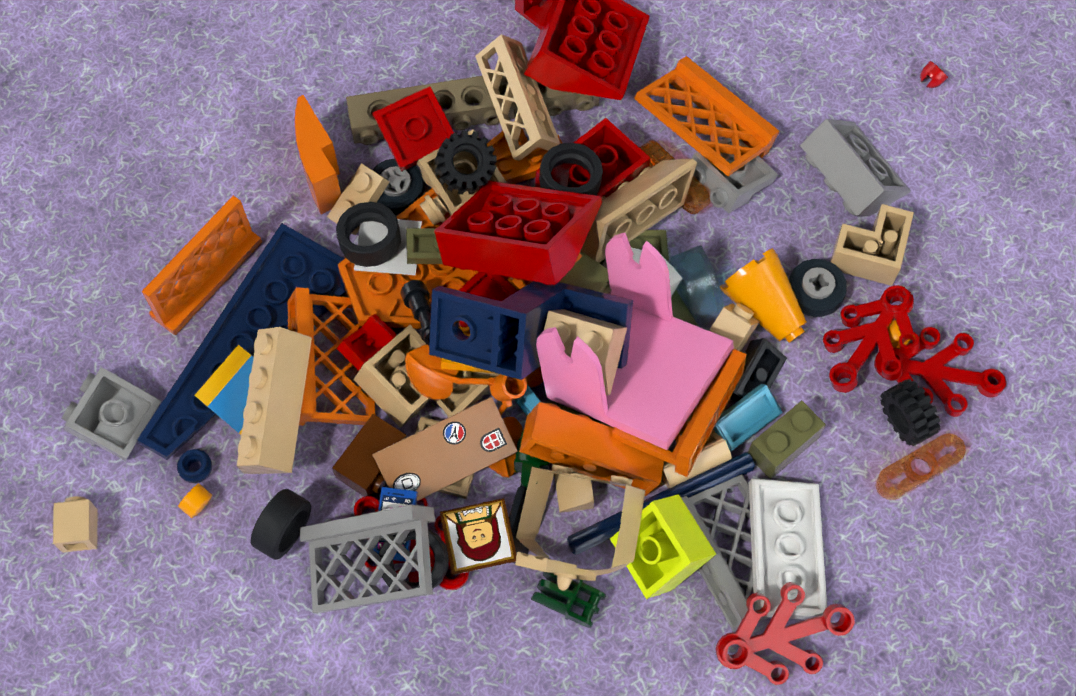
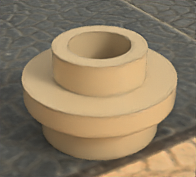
[419,195,448,226]

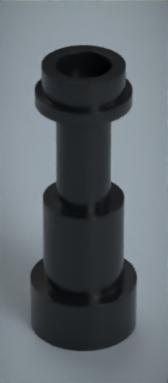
[400,280,431,345]

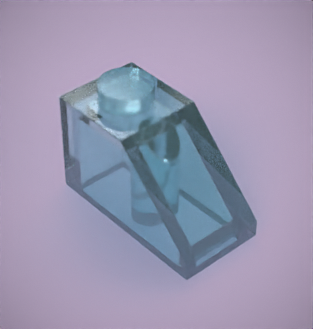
[670,245,725,326]

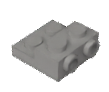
[691,138,778,213]
[61,367,161,461]

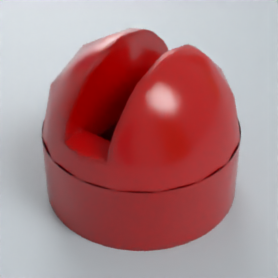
[920,61,948,88]

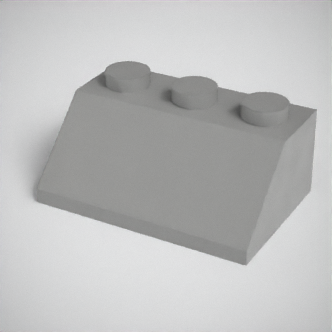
[800,119,911,217]

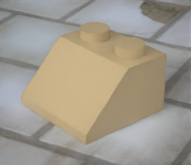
[544,309,627,395]

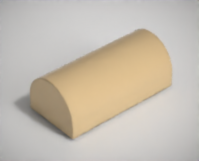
[662,432,732,488]

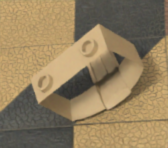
[515,465,646,591]

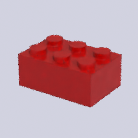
[535,118,651,197]

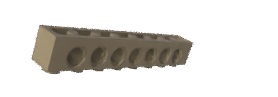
[346,76,599,145]

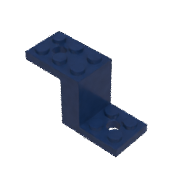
[429,281,634,380]

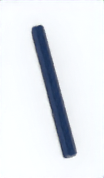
[567,452,755,555]

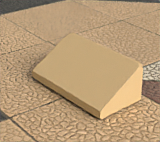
[553,464,594,513]

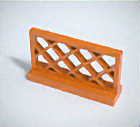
[634,56,780,176]
[141,195,262,336]
[287,287,375,426]
[612,349,747,477]

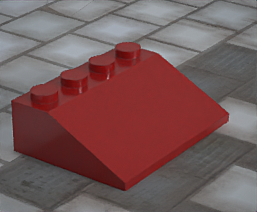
[524,0,650,100]
[434,181,602,285]

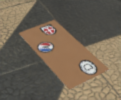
[372,397,518,501]

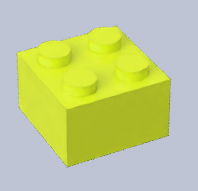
[610,494,716,599]

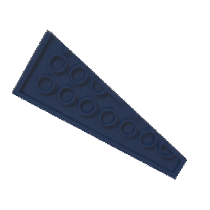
[137,223,347,460]

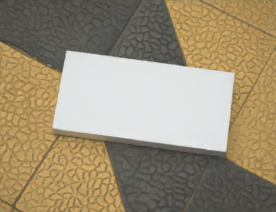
[749,478,827,620]

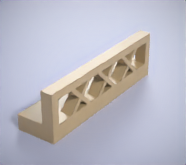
[475,34,561,161]

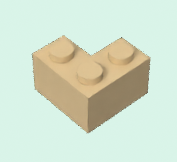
[830,204,914,286]
[354,325,430,428]

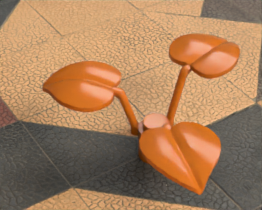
[405,344,543,478]

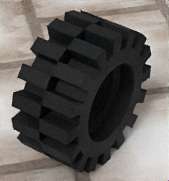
[434,130,497,195]
[880,379,941,446]

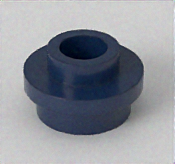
[177,449,212,483]

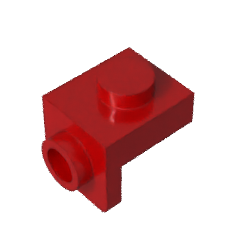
[336,314,397,371]

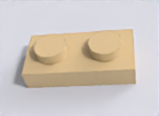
[327,163,390,235]

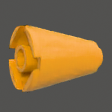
[719,248,806,343]

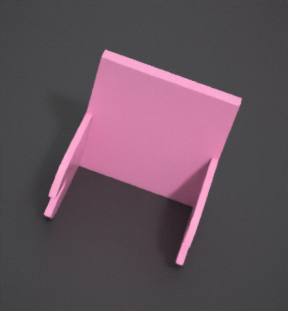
[536,233,734,450]

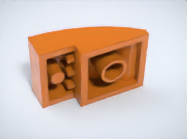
[295,95,341,215]

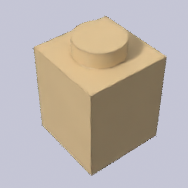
[709,303,760,355]
[53,496,98,553]

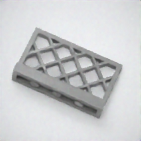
[682,474,769,632]
[300,504,435,613]

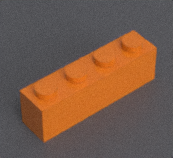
[519,402,664,496]

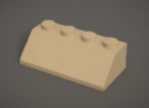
[580,158,697,263]
[237,327,312,474]

